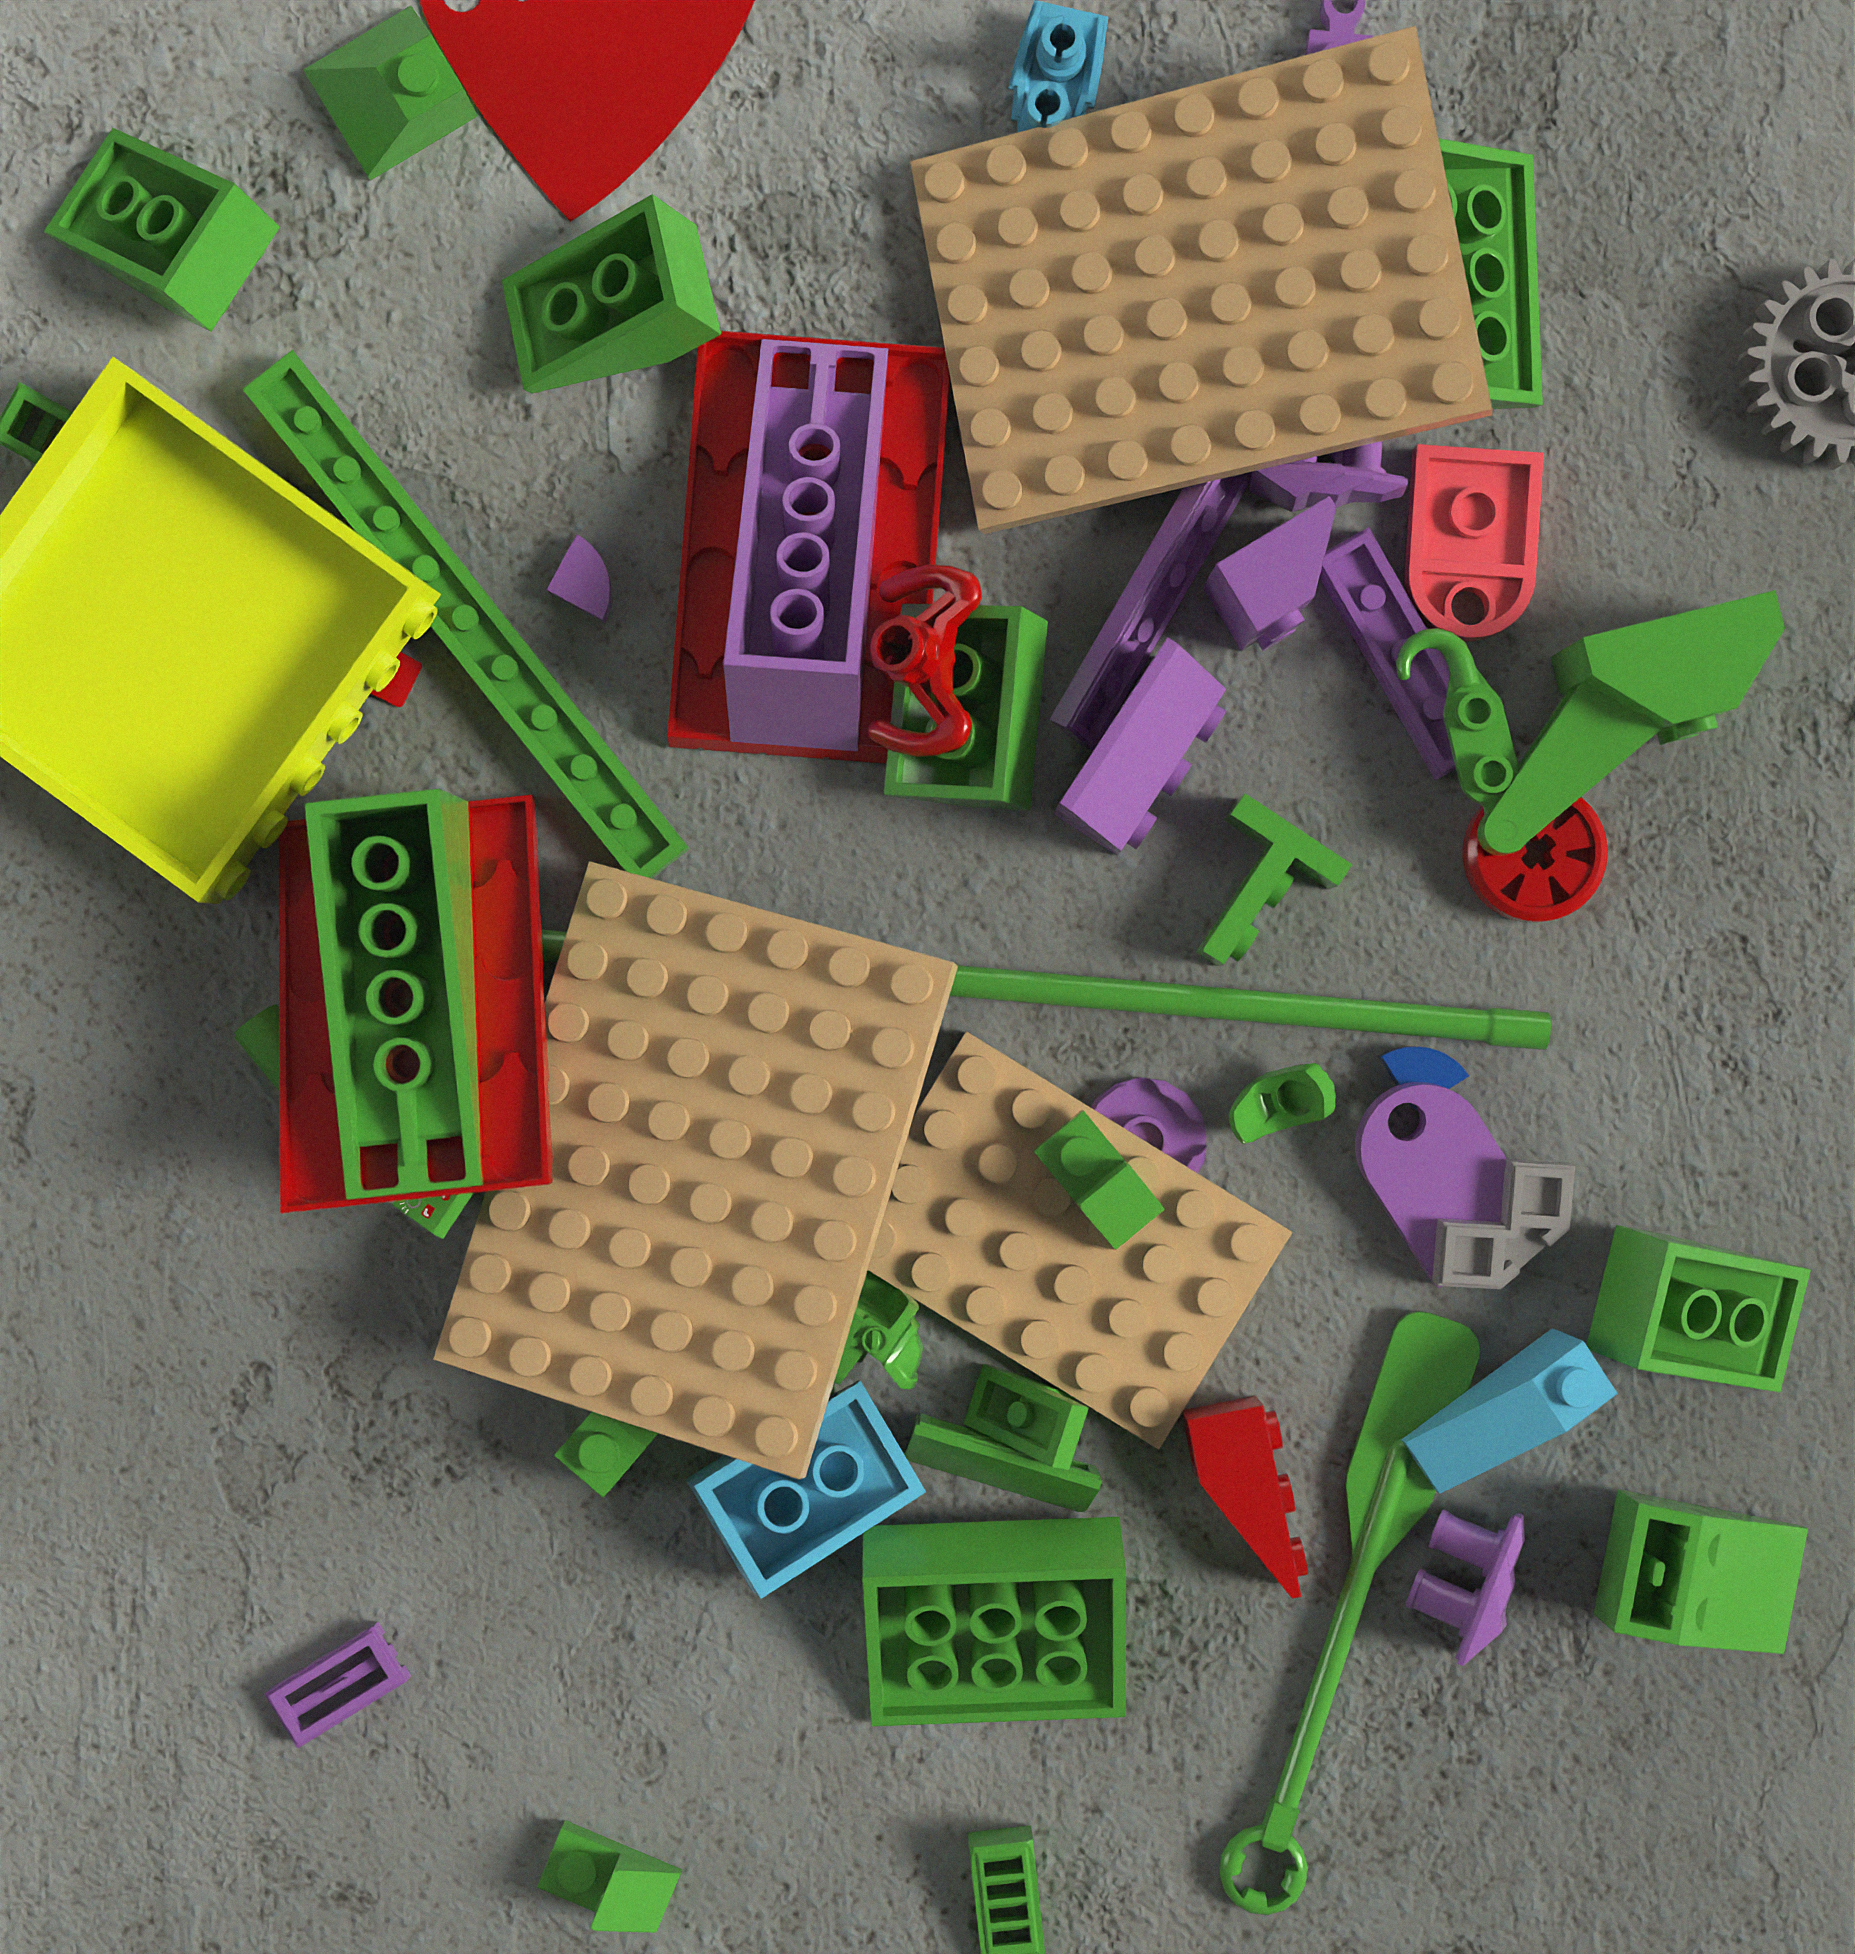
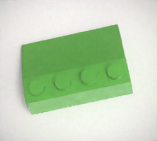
[1438,138,1543,409]
[862,1517,1126,1726]

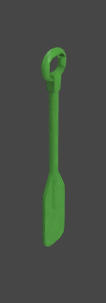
[1219,1311,1480,1915]

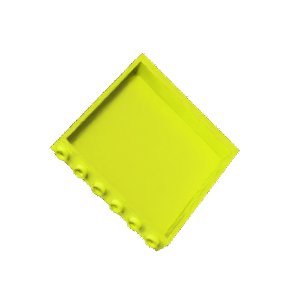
[0,357,441,904]

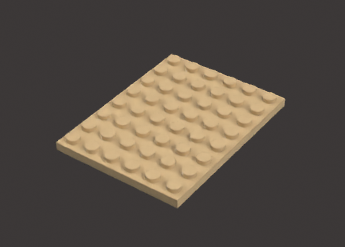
[910,26,1492,534]
[433,861,958,1479]

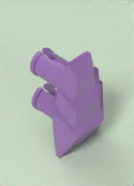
[1248,441,1408,512]
[1405,1509,1525,1666]

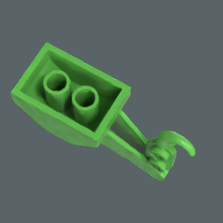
[1396,590,1785,856]

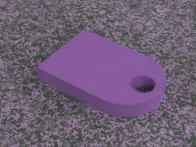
[1355,1082,1507,1288]

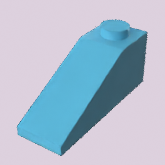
[1401,1328,1618,1494]

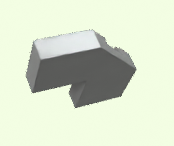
[1432,1159,1575,1289]

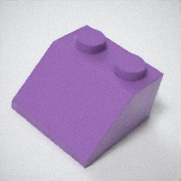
[1202,496,1336,651]

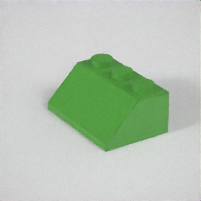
[884,604,1048,811]

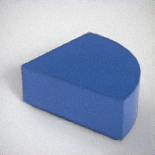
[1378,1046,1469,1110]

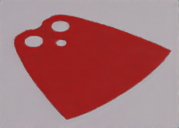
[420,0,755,222]

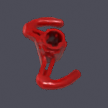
[868,564,982,757]

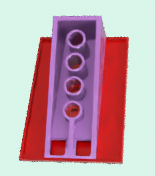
[667,331,950,764]

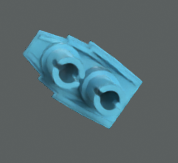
[1008,0,1108,133]

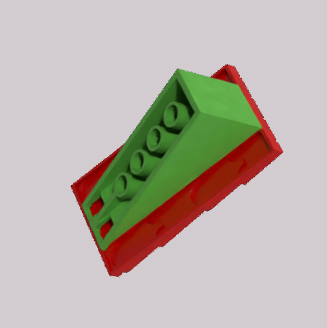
[279,789,553,1214]

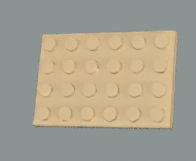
[868,1031,1292,1449]

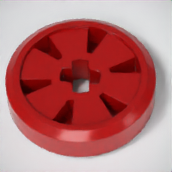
[1462,797,1608,923]

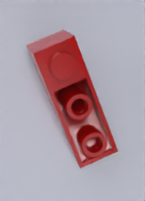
[1181,1396,1308,1599]

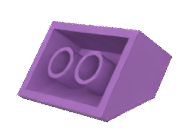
[1053,637,1226,855]

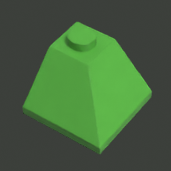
[304,5,478,181]

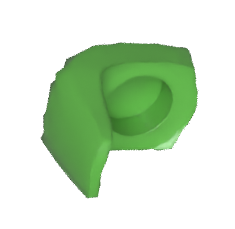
[1229,1063,1336,1144]

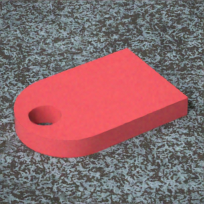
[1404,444,1544,641]

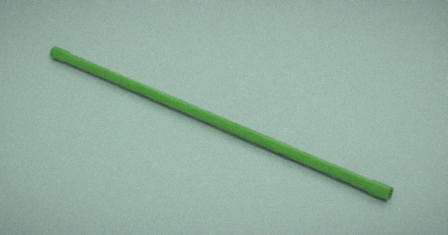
[401,925,1551,1050]

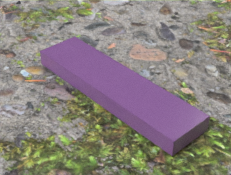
[1319,527,1456,780]

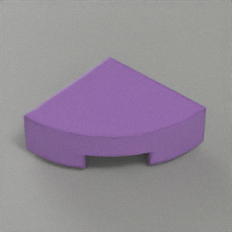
[547,534,612,623]

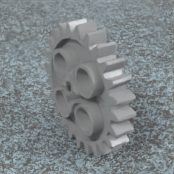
[1738,259,1855,470]

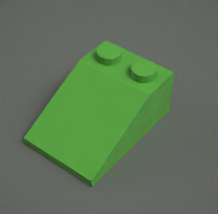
[44,128,280,332]
[502,194,721,394]
[1586,1225,1811,1392]

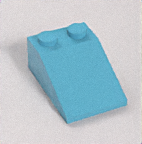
[685,1380,926,1599]

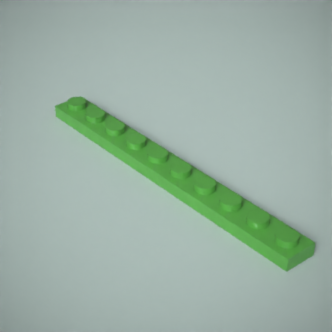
[243,350,690,879]

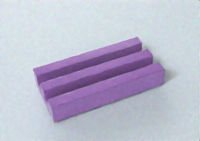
[264,1622,411,1749]

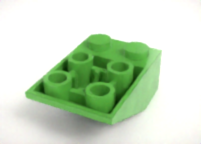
[1593,1489,1808,1654]

